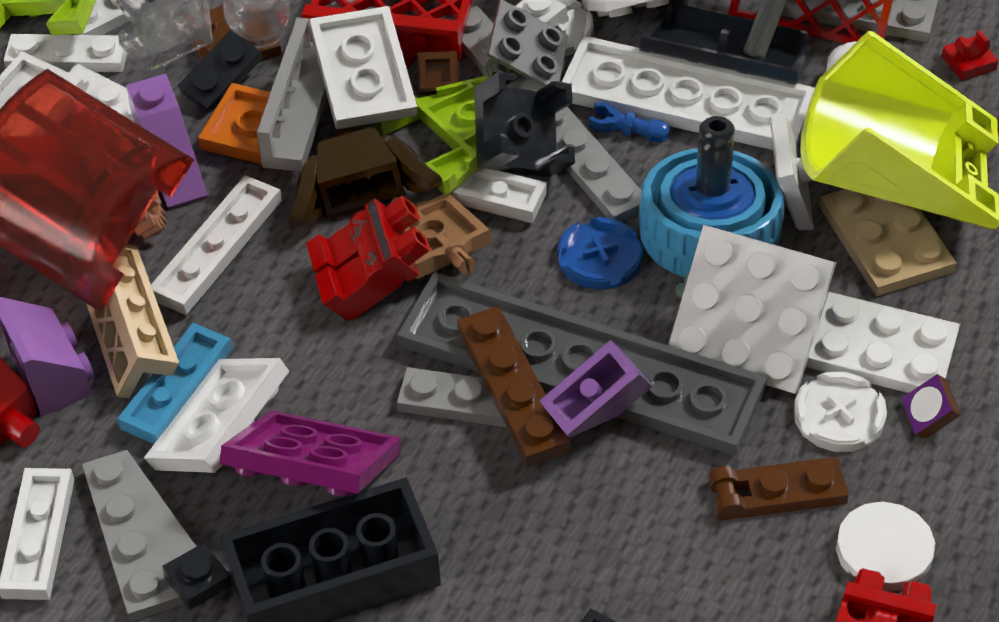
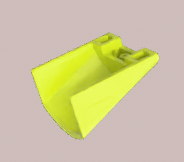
[800,31,999,229]

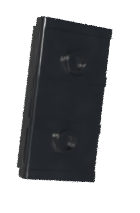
[639,2,814,85]

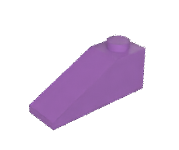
[126,74,208,210]

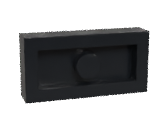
[178,29,263,114]

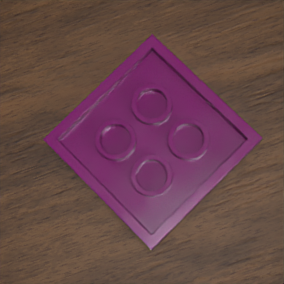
[219,410,402,496]

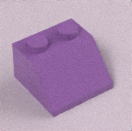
[0,297,94,417]

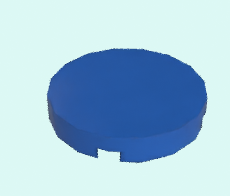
[557,217,643,290]

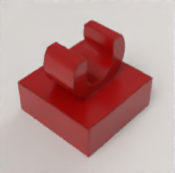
[941,30,999,81]

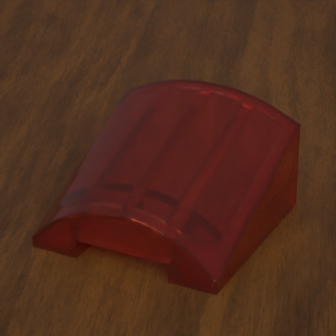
[0,69,195,311]

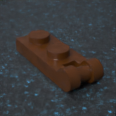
[708,457,849,520]

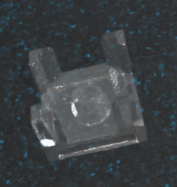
[116,0,213,72]

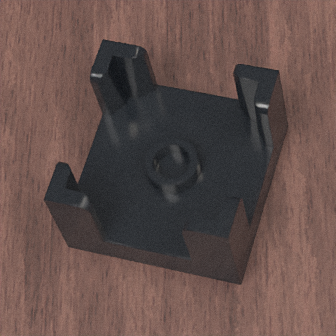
[474,72,575,177]

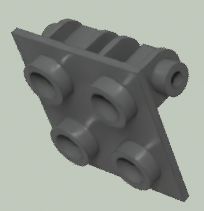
[485,0,568,86]

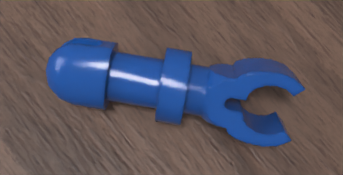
[589,102,670,143]

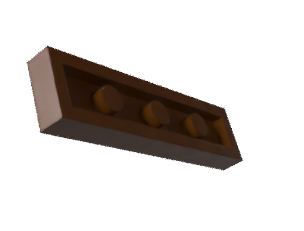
[457,306,570,467]

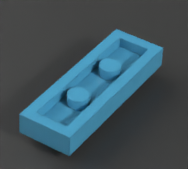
[117,323,233,444]

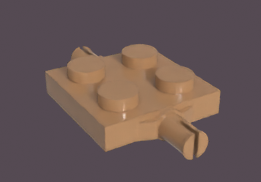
[391,193,492,279]

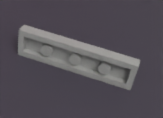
[257,17,327,172]

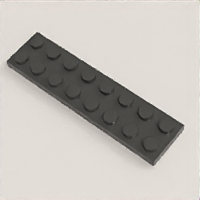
[397,272,767,456]

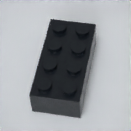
[220,477,441,622]

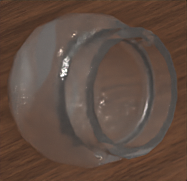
[223,0,291,48]

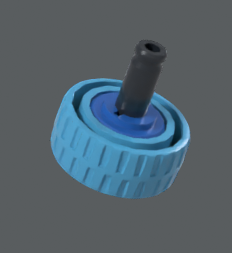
[639,116,784,277]

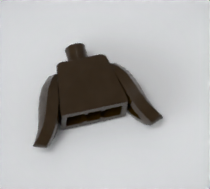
[288,127,443,227]

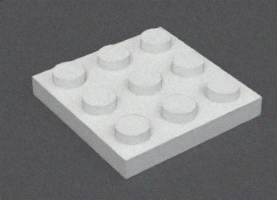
[668,225,836,394]

